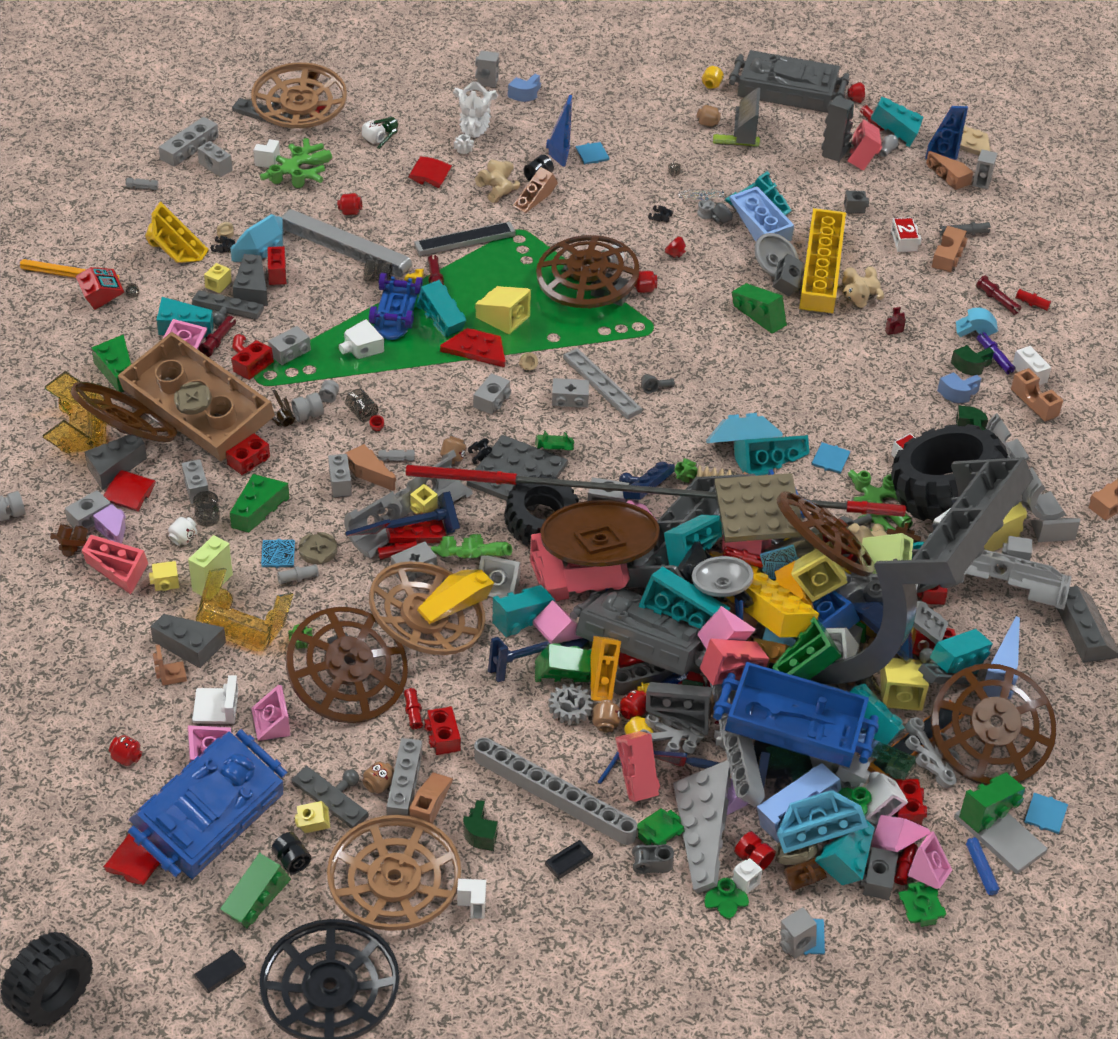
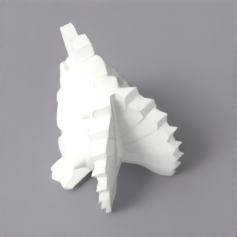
[453,82,498,138]

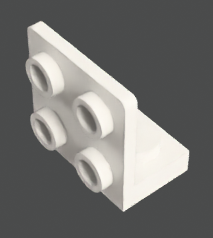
[192,675,239,724]

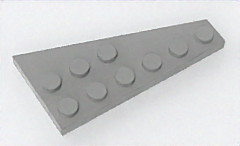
[673,760,731,893]

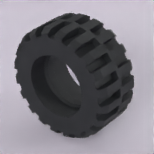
[504,474,579,546]
[0,932,93,1027]

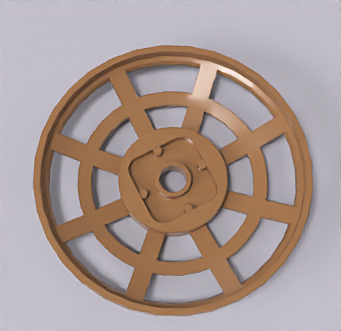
[251,62,347,128]
[369,561,486,655]
[327,815,461,931]

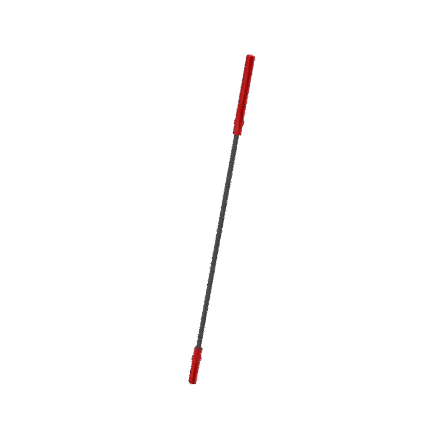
[405,465,906,517]

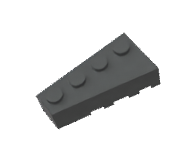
[821,96,854,162]

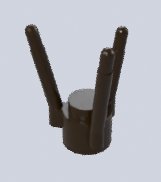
[272,389,295,427]

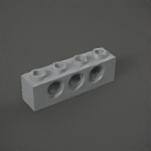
[158,117,219,167]
[386,738,423,816]

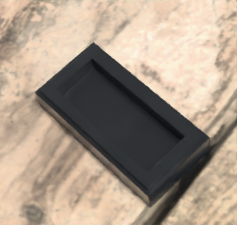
[545,840,593,880]
[194,949,246,994]

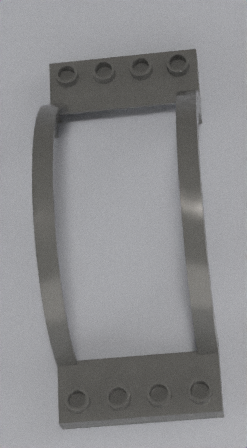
[624,457,1034,684]

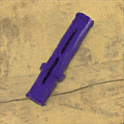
[977,332,1016,375]

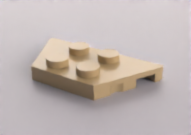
[933,125,990,156]

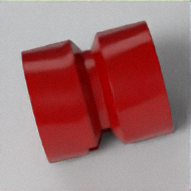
[734,831,776,871]

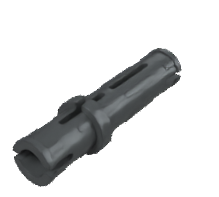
[939,222,991,236]

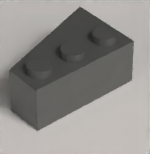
[232,254,268,306]
[84,435,147,490]
[150,614,226,668]
[646,682,712,736]

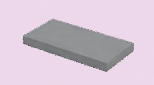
[954,809,1048,875]

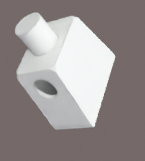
[339,319,384,359]
[861,772,908,825]

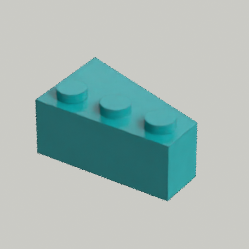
[870,96,924,148]
[416,280,466,337]
[156,297,214,337]
[664,515,723,567]
[492,585,555,638]
[930,629,993,674]
[850,684,905,748]
[815,820,875,886]

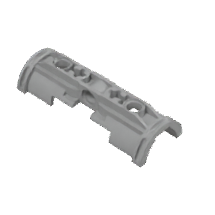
[986,413,1066,520]
[344,450,473,558]
[961,550,1072,610]

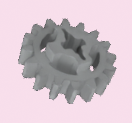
[548,684,593,725]

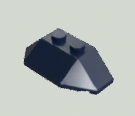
[853,602,913,662]

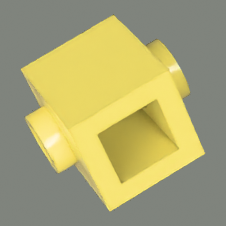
[204,263,232,294]
[410,484,438,515]
[149,561,179,591]
[295,801,330,833]

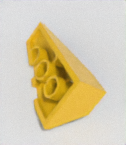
[417,570,494,624]

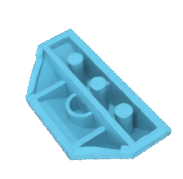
[230,214,284,262]
[706,413,783,443]
[777,790,868,853]

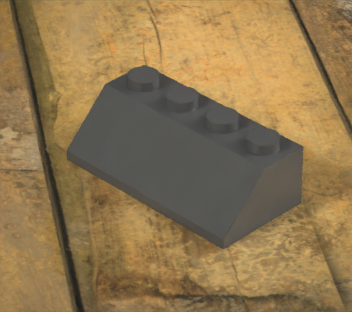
[734,88,760,145]
[1057,586,1118,663]

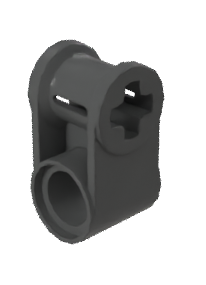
[632,844,674,874]

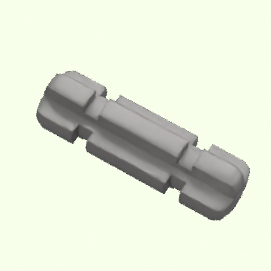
[126,178,159,190]
[378,450,415,461]

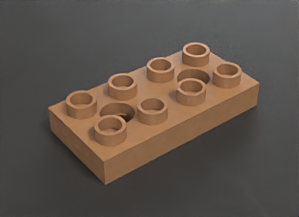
[118,332,275,462]

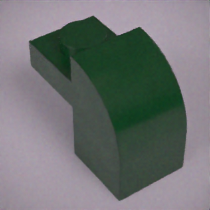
[951,345,994,375]
[956,405,988,431]
[463,800,498,851]

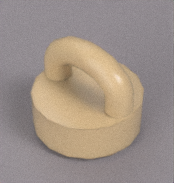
[217,222,234,239]
[519,353,538,371]

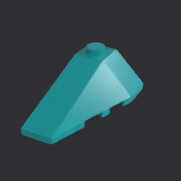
[734,435,810,476]

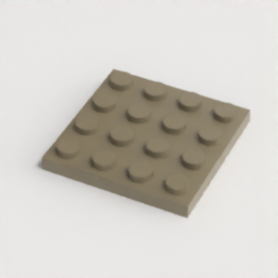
[714,473,803,543]

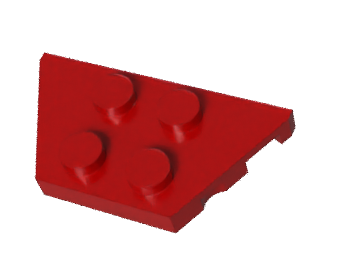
[440,328,505,367]

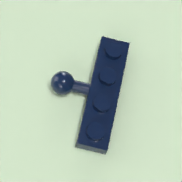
[619,462,675,500]

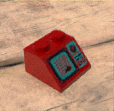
[75,267,125,310]

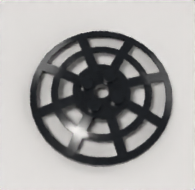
[259,919,400,1039]

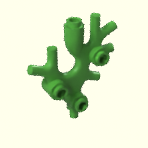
[260,138,332,188]
[848,470,913,531]
[431,534,512,558]

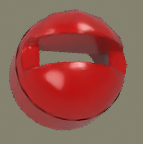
[369,415,385,431]

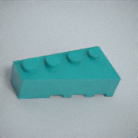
[638,566,731,629]

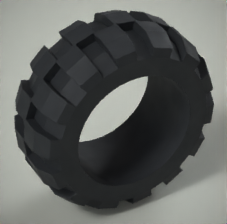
[891,424,1008,522]

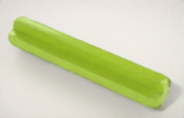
[713,134,760,146]

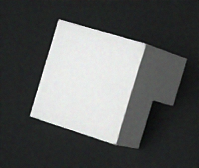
[254,139,280,168]
[457,879,486,919]

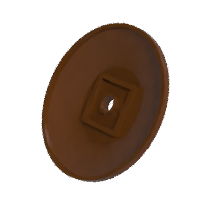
[541,500,660,567]

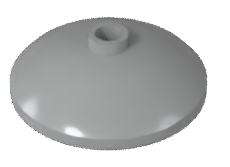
[754,233,799,277]
[692,556,753,597]

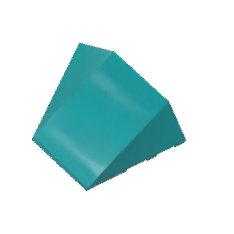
[724,171,792,216]

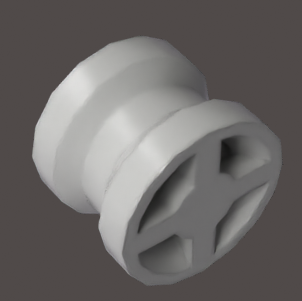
[697,199,715,219]
[318,380,339,403]

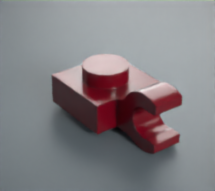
[885,307,906,335]

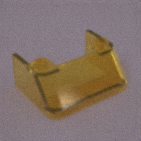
[43,371,106,453]
[196,568,294,652]

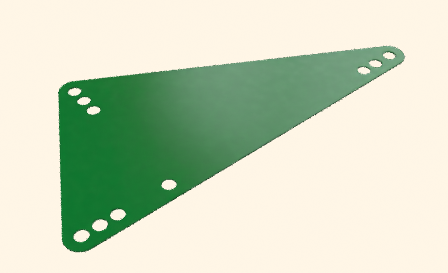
[254,229,654,386]

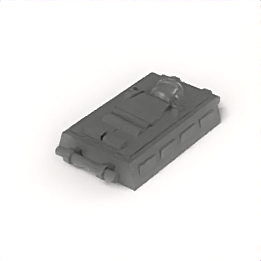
[729,50,850,113]
[570,588,706,676]

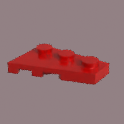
[386,520,446,543]

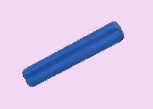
[966,837,999,896]

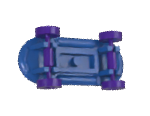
[369,273,423,340]

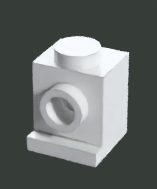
[731,858,763,894]

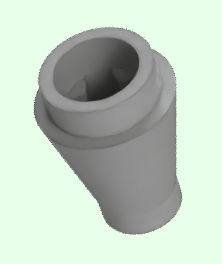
[879,134,898,157]

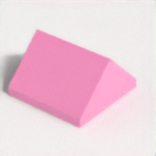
[163,319,207,350]
[533,600,582,644]
[698,606,755,649]
[251,684,290,741]
[188,726,231,762]
[871,815,930,852]
[908,831,952,889]

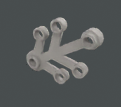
[640,714,705,753]
[905,717,959,788]

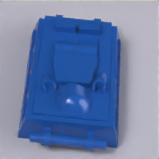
[713,662,879,768]
[128,729,288,880]

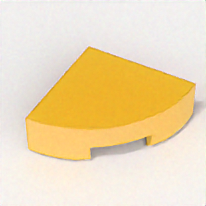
[404,269,424,283]

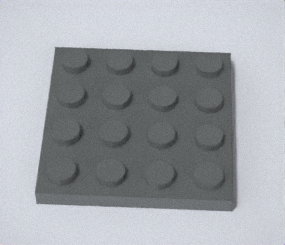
[467,435,568,511]

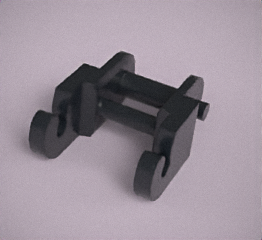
[648,205,673,222]
[210,236,236,253]
[468,438,492,464]

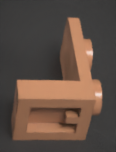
[153,645,187,686]

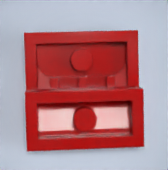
[408,156,452,188]
[104,470,156,512]
[103,834,166,885]

